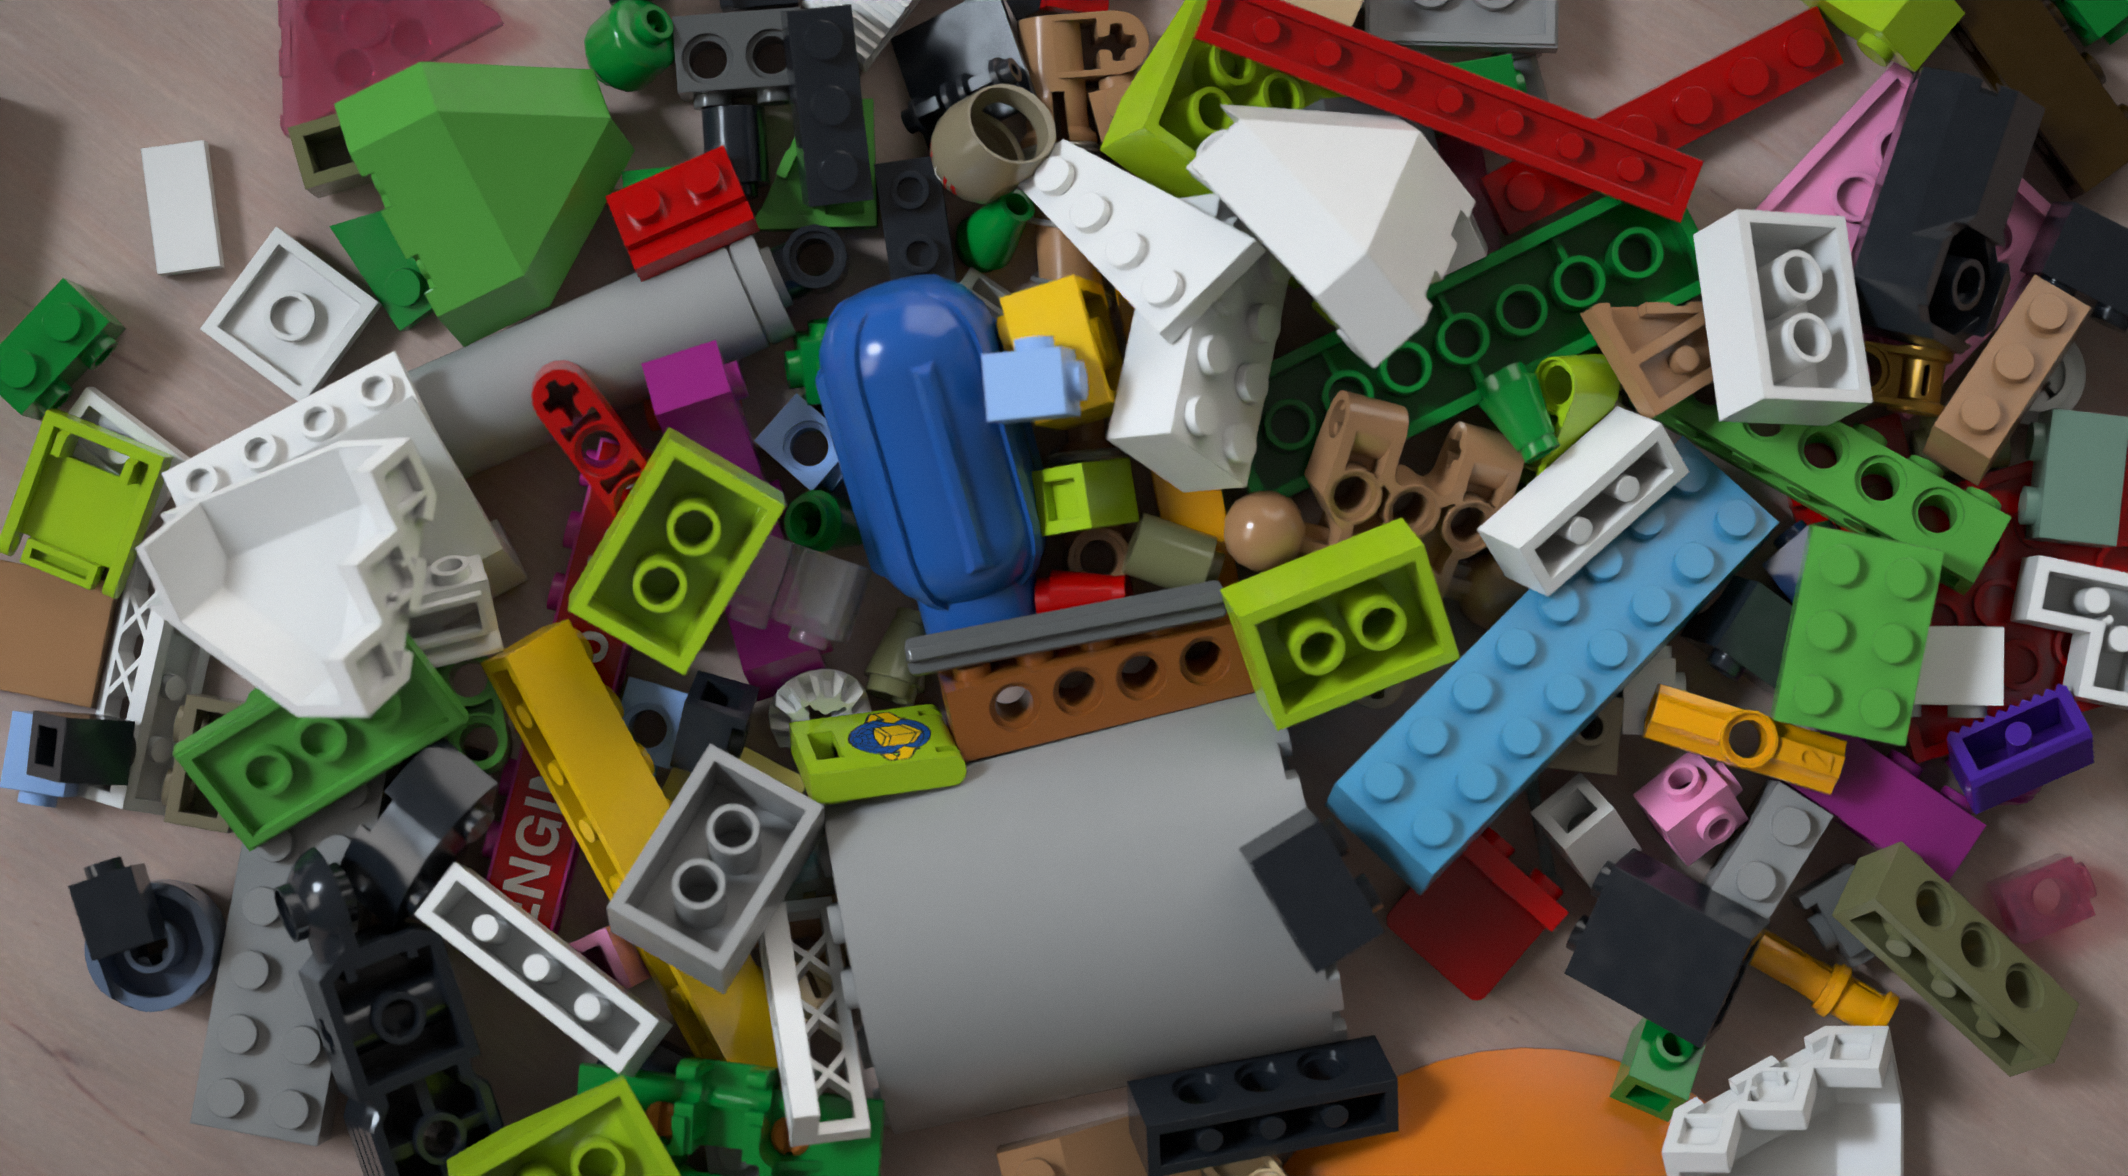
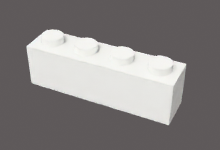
[414,862,673,1077]

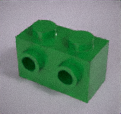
[0,278,126,420]

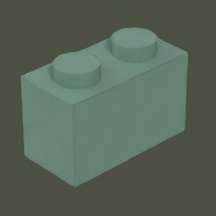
[2018,408,2128,548]

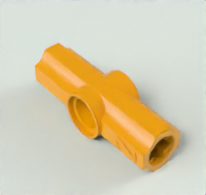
[1641,683,1847,795]

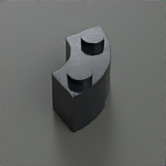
[340,737,498,930]

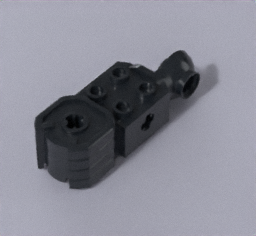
[273,847,505,1176]

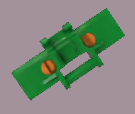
[578,1057,885,1176]

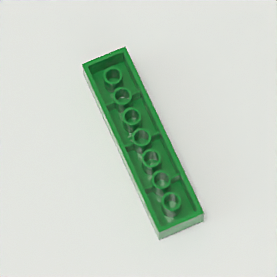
[1244,196,1702,499]

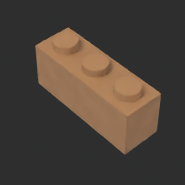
[1922,275,2091,486]

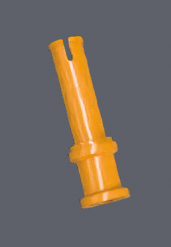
[1750,930,1900,1026]

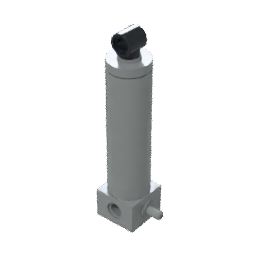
[407,224,850,479]

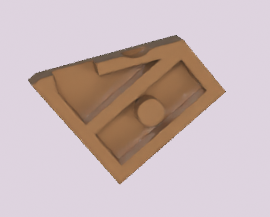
[1580,302,1713,419]

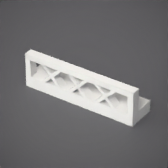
[77,553,210,816]
[758,896,871,1147]

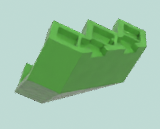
[334,62,635,347]

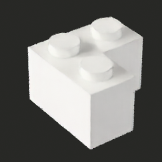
[2010,555,2128,710]

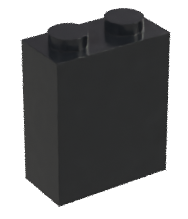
[1564,848,1771,1049]

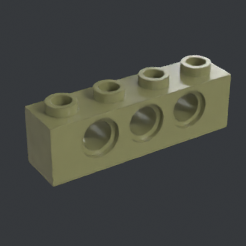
[1832,841,2079,1077]

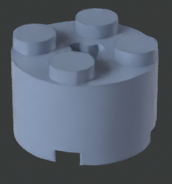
[84,879,226,1012]

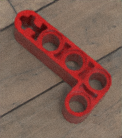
[532,360,650,518]

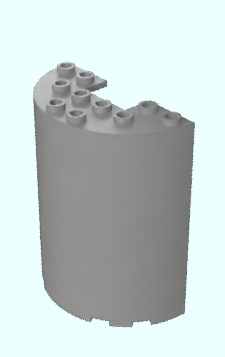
[818,692,1347,1134]

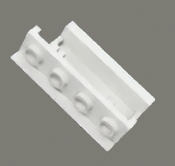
[162,351,529,638]

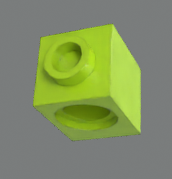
[1032,457,1139,536]

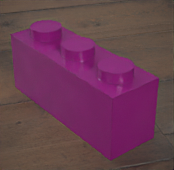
[1773,727,1987,883]

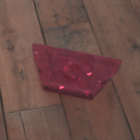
[278,0,505,138]

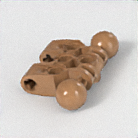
[1224,390,1530,630]

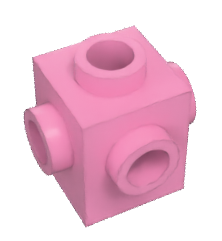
[1633,752,1749,866]

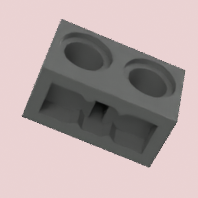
[672,7,801,111]

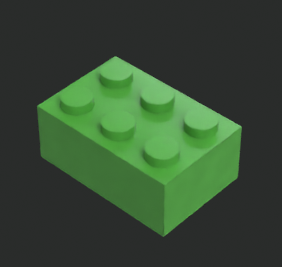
[1770,524,1945,746]

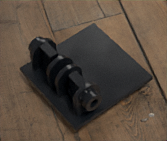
[890,0,1038,153]

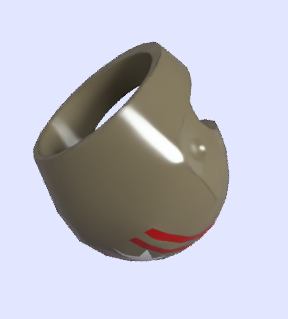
[930,84,1056,204]

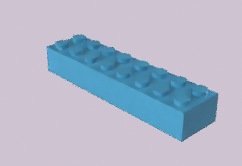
[1324,436,1779,896]

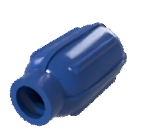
[815,274,1047,635]

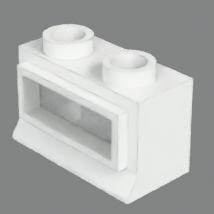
[407,554,504,668]

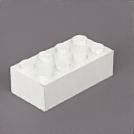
[1107,193,1292,492]

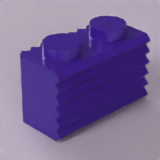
[1947,683,2095,815]

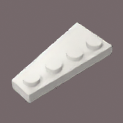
[1018,139,1266,344]

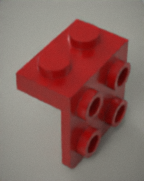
[1386,826,1569,1001]

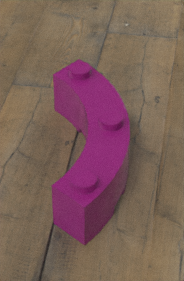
[641,340,834,702]

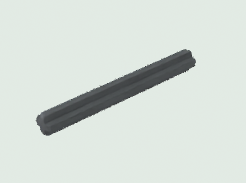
[905,580,1226,676]

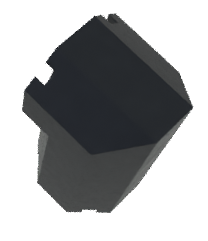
[1851,67,2045,354]

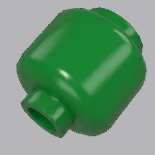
[584,0,675,92]

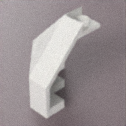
[1186,104,1476,368]
[136,437,437,717]
[1661,1026,1904,1176]

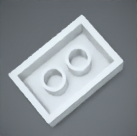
[1693,209,1873,426]

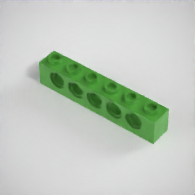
[1627,380,2012,596]

